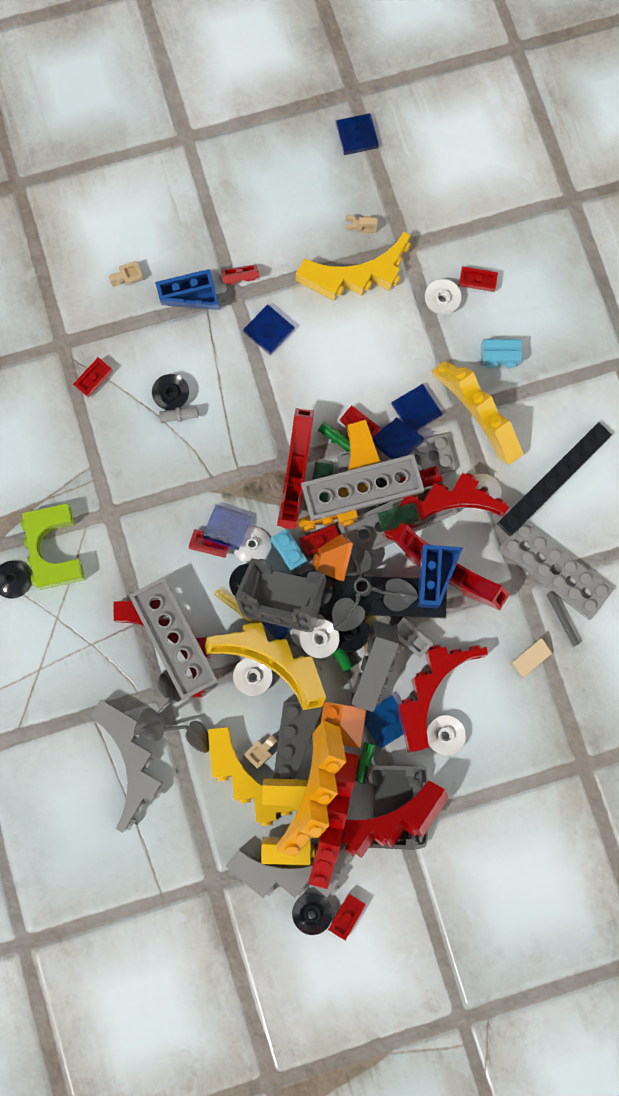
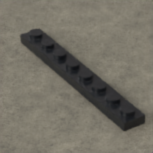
[497,422,612,537]

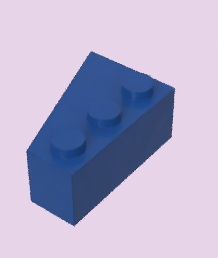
[155,269,220,310]
[418,544,463,609]

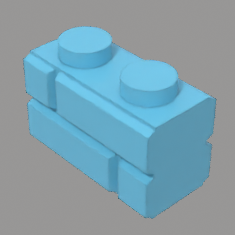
[481,339,522,368]
[271,529,307,573]

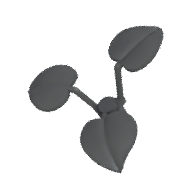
[332,544,418,631]
[134,670,209,753]

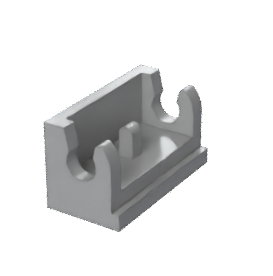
[396,617,434,658]

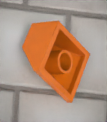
[313,534,353,581]
[321,702,366,749]

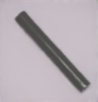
[547,592,580,647]

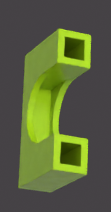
[20,503,85,590]

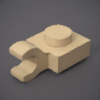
[346,215,377,233]
[109,261,143,287]
[244,735,278,769]

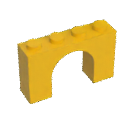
[261,779,315,865]

